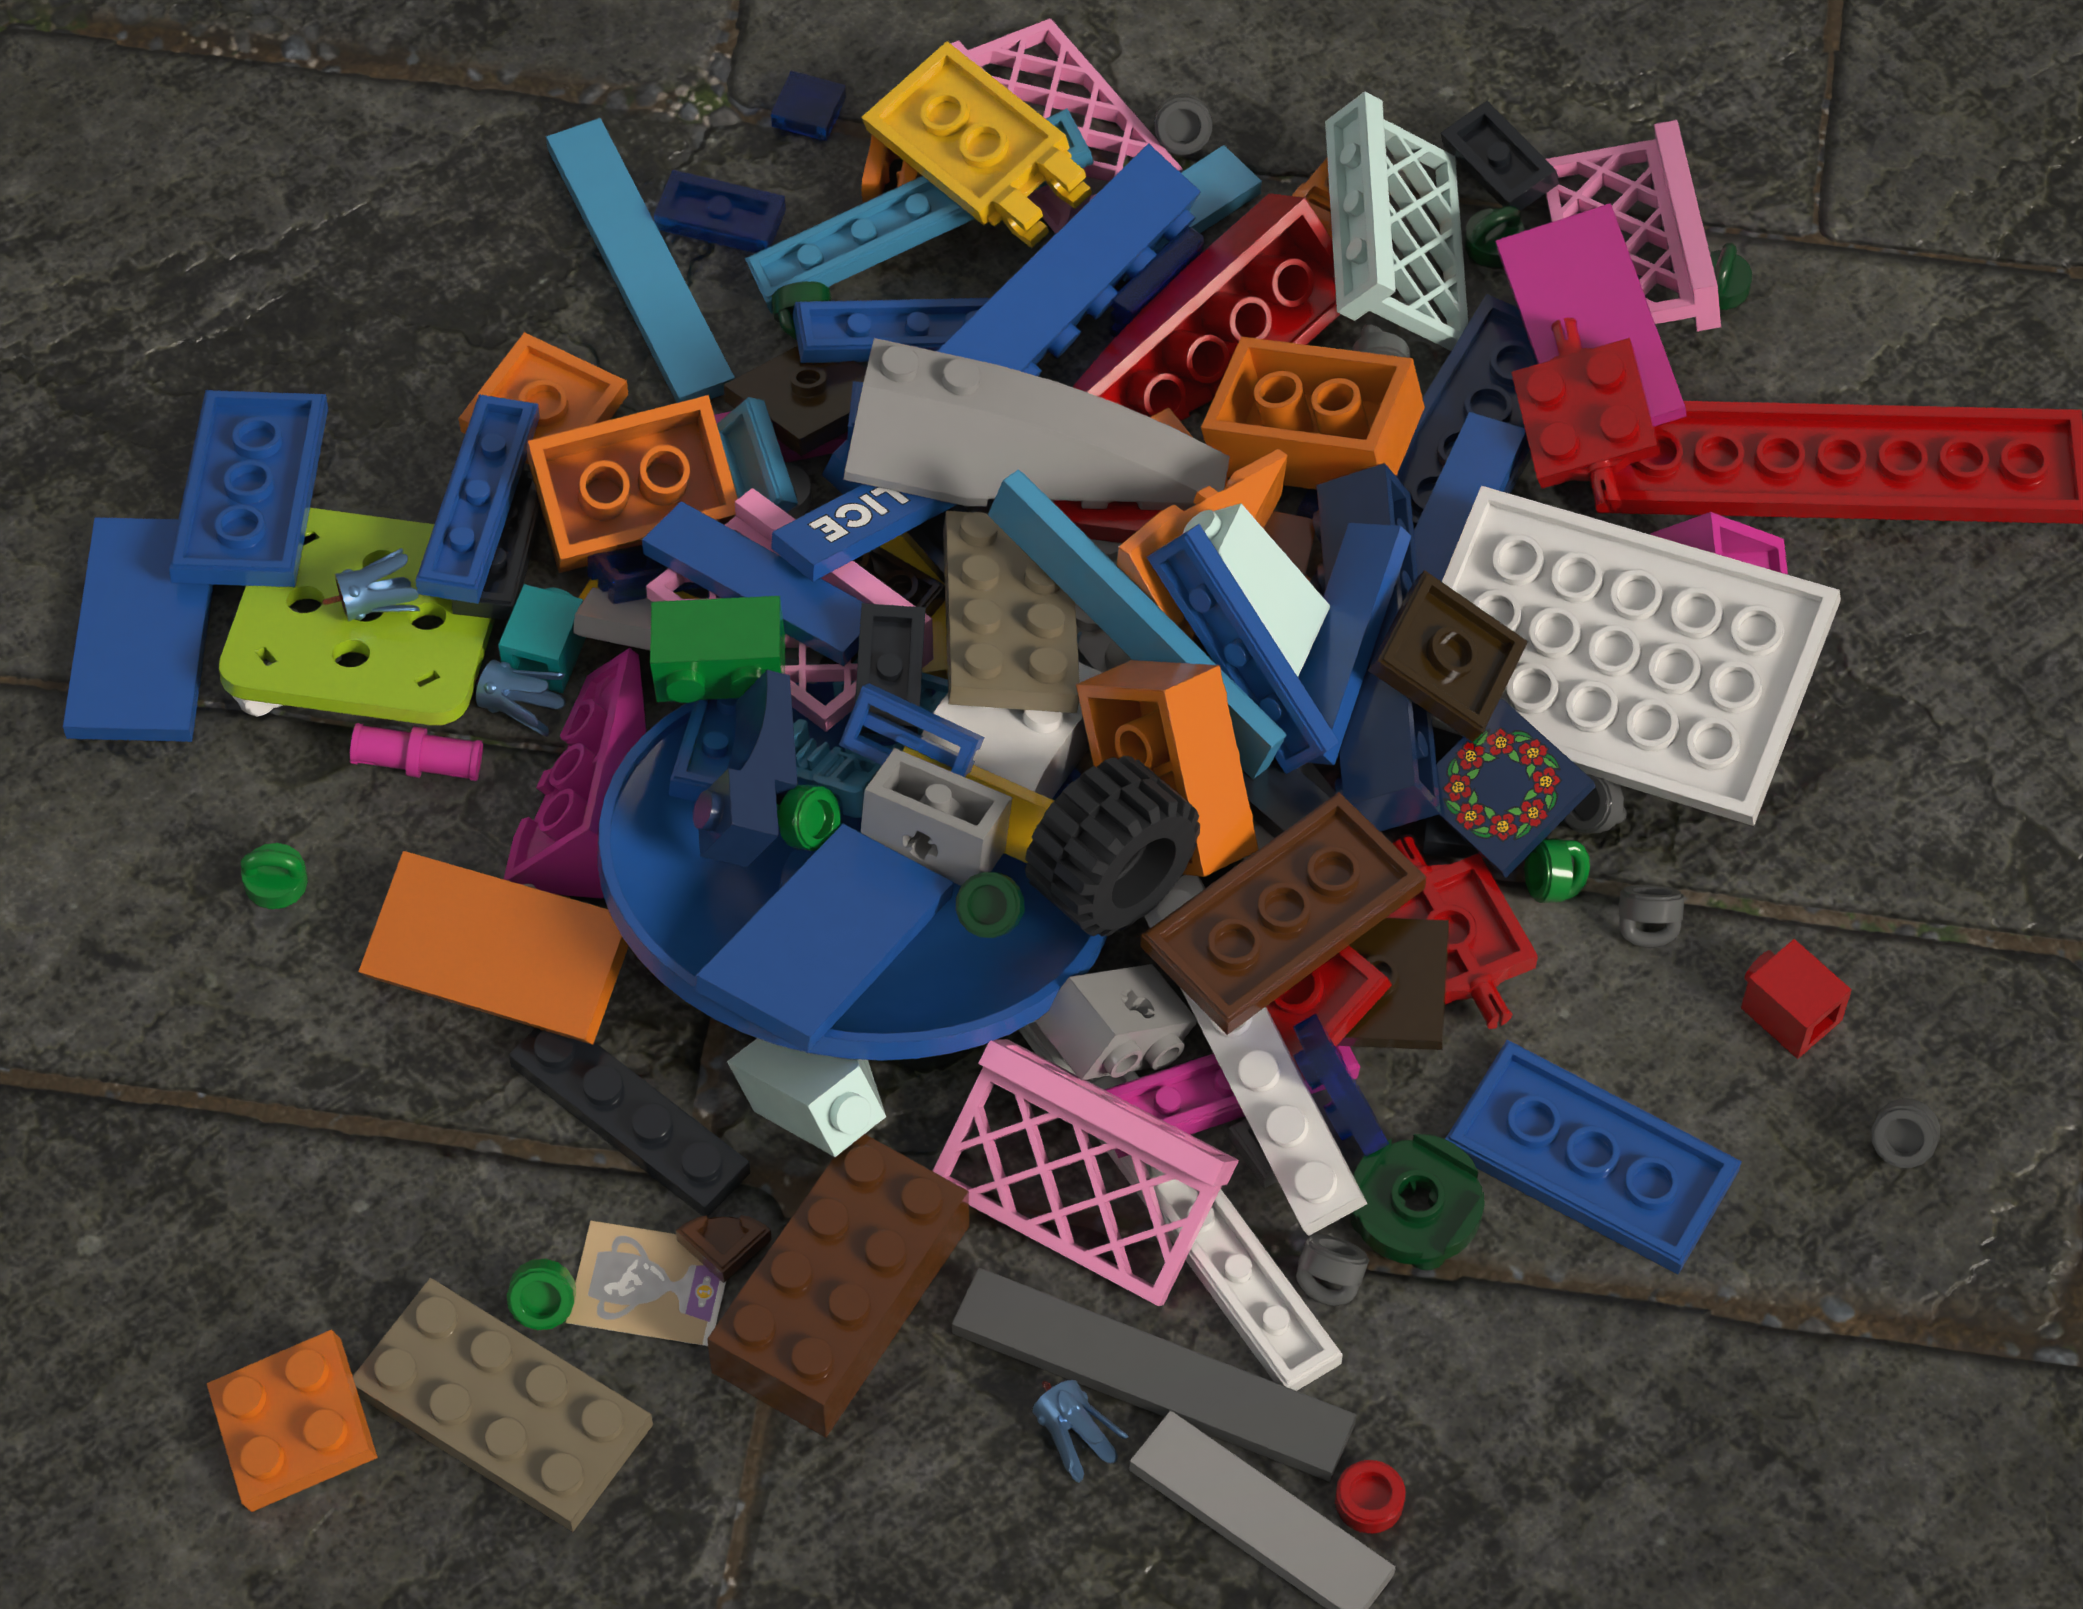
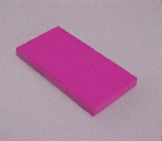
[1496,203,1687,427]

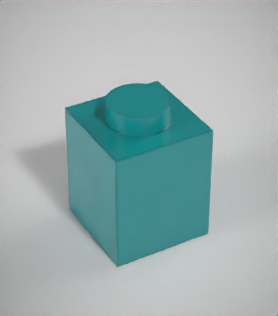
[498,584,586,693]

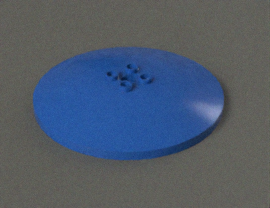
[597,682,1107,1060]

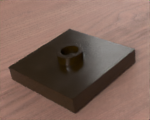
[724,346,867,456]
[1368,570,1528,742]
[1337,918,1449,1050]

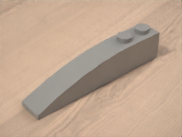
[843,338,1230,510]

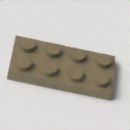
[943,511,1080,713]
[353,1278,653,1532]

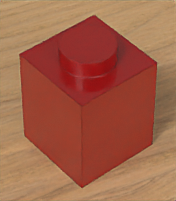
[1741,939,1852,1059]

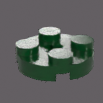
[1350,1134,1485,1270]

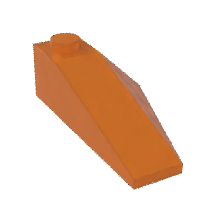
[1116,449,1288,648]

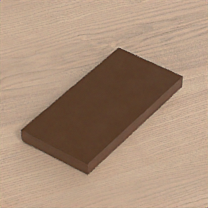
[1141,792,1426,1035]

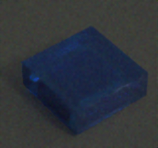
[771,71,846,141]

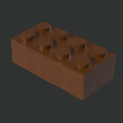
[707,1134,969,1438]

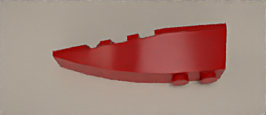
[1073,193,1340,421]

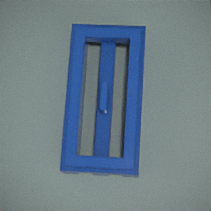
[839,683,985,777]

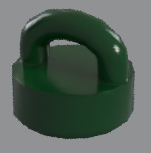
[1464,206,1524,267]
[1710,243,1752,310]
[771,281,831,340]
[955,872,1025,938]

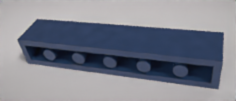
[1313,463,1441,831]

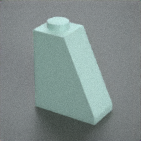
[1183,503,1330,677]
[727,1038,886,1157]

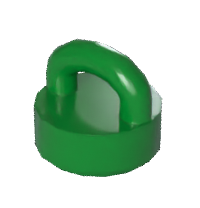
[777,785,840,851]
[1524,838,1590,903]
[240,843,308,909]
[507,1259,576,1330]

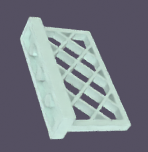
[1325,91,1468,351]

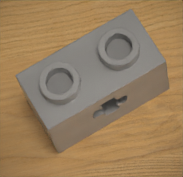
[861,748,1012,886]
[1035,964,1198,1081]

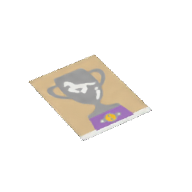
[566,1221,726,1346]

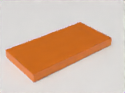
[358,851,629,1045]

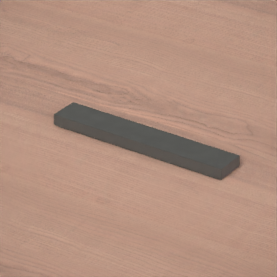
[952,1267,1357,1482]

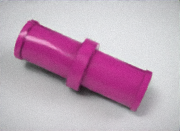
[350,723,483,781]

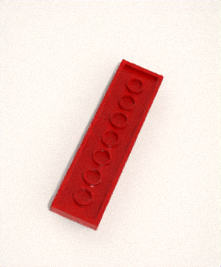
[1597,401,2083,524]

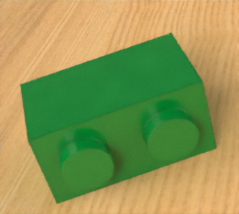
[650,596,785,703]

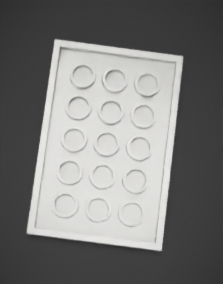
[1432,486,1841,826]

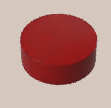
[1335,1460,1405,1534]

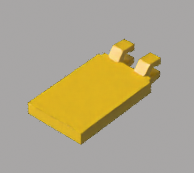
[862,41,1092,248]

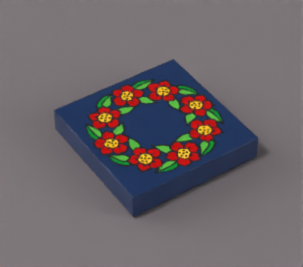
[1436,698,1596,878]

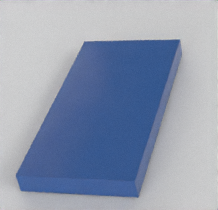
[168,390,328,587]
[63,517,213,742]
[694,824,954,1053]
[1445,1040,1742,1275]

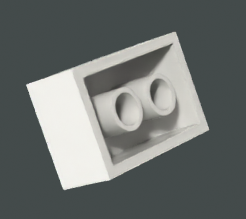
[921,662,1103,799]

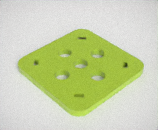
[219,508,495,725]

